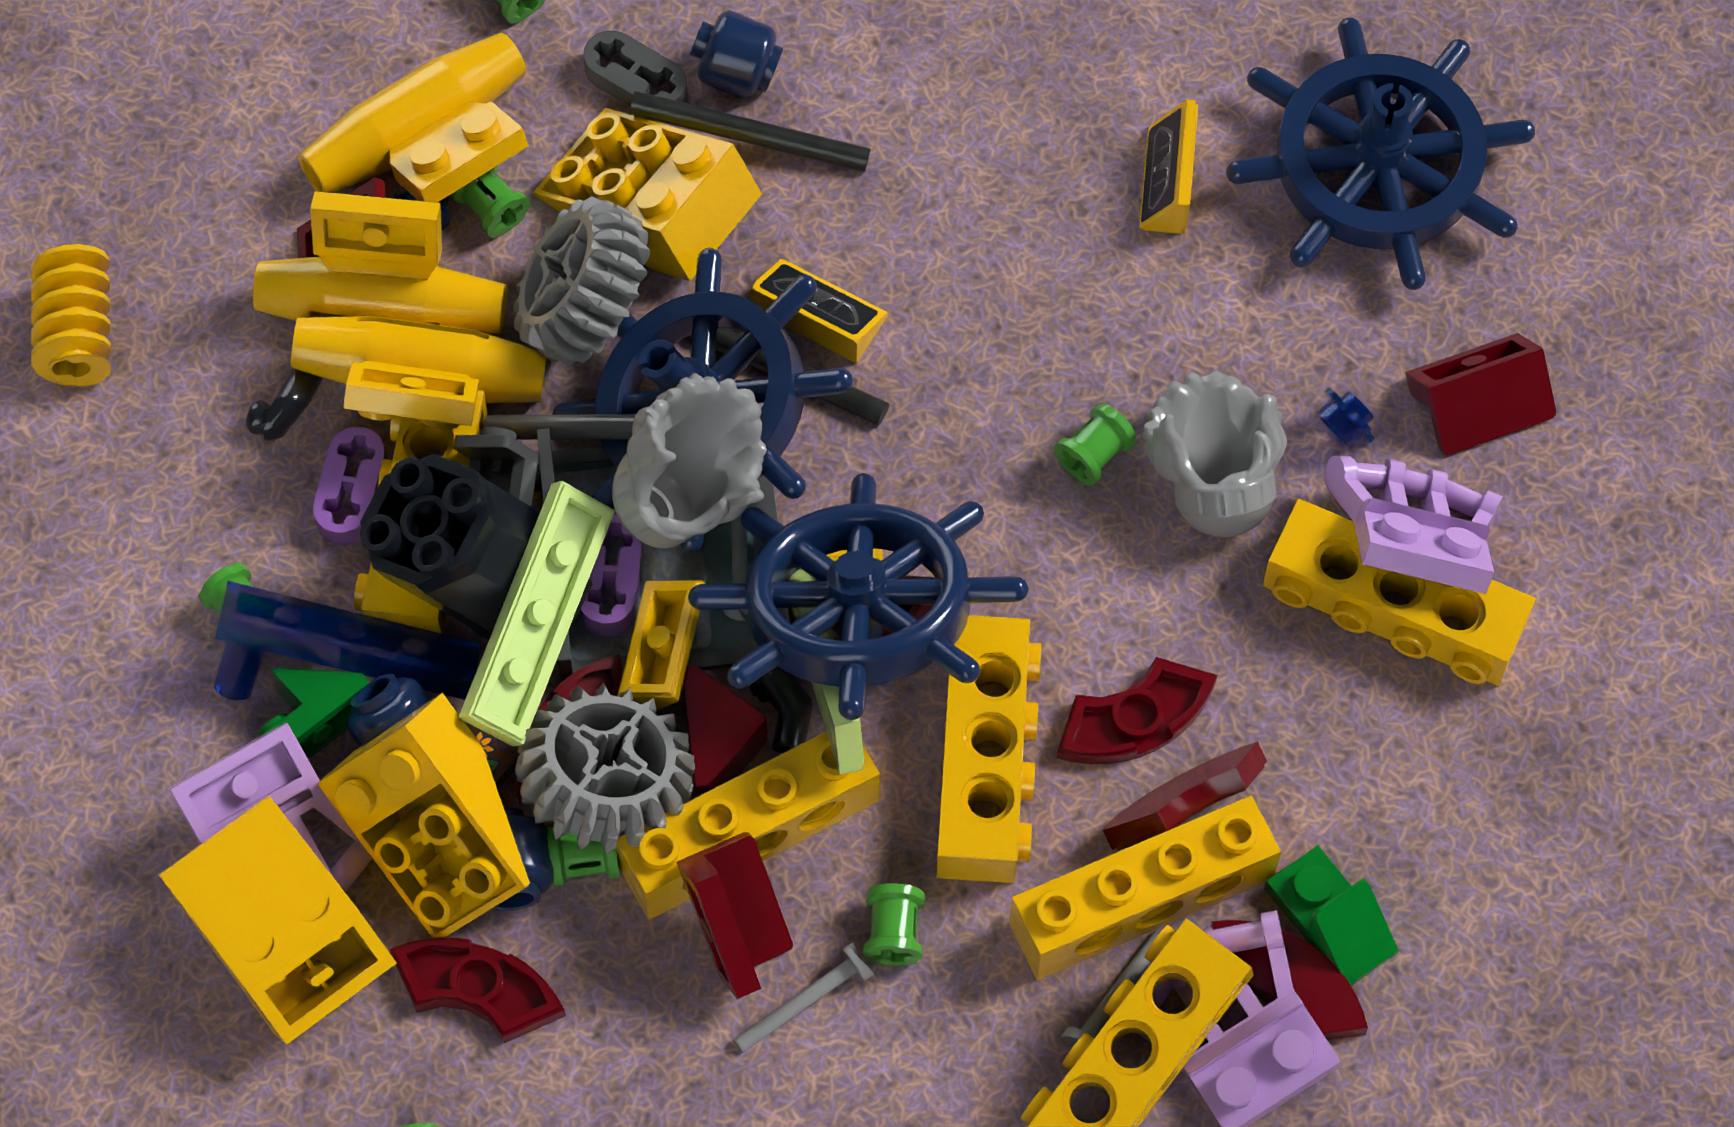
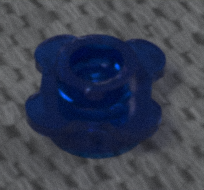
[1316,387,1375,448]

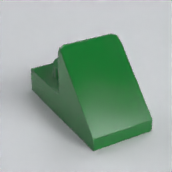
[257,668,370,760]
[1264,845,1399,986]

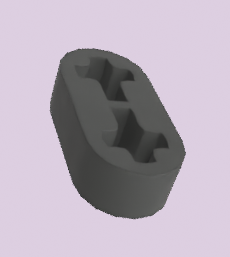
[583,31,687,106]

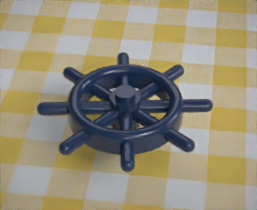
[1226,17,1535,290]
[552,247,853,552]
[688,473,1029,720]

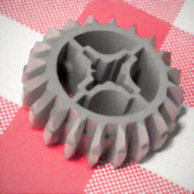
[513,196,650,365]
[515,683,695,855]

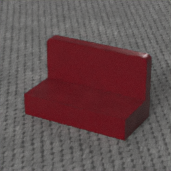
[1405,333,1556,455]
[676,832,793,999]

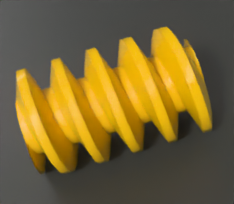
[31,244,111,386]

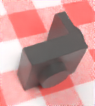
[453,427,539,506]

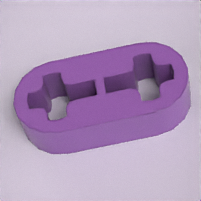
[313,427,387,545]
[580,514,644,637]

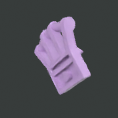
[1324,456,1503,594]
[168,723,373,893]
[1139,910,1342,1127]

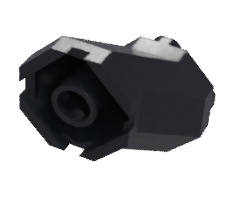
[360,454,593,639]

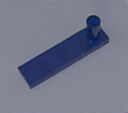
[214,581,480,700]

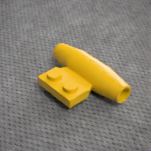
[298,32,529,203]
[253,191,508,335]
[290,316,547,429]

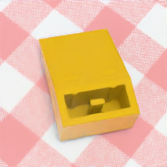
[533,107,762,281]
[317,693,530,938]
[158,795,396,1045]

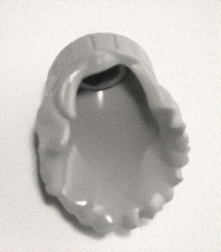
[1142,371,1287,538]
[612,373,767,548]

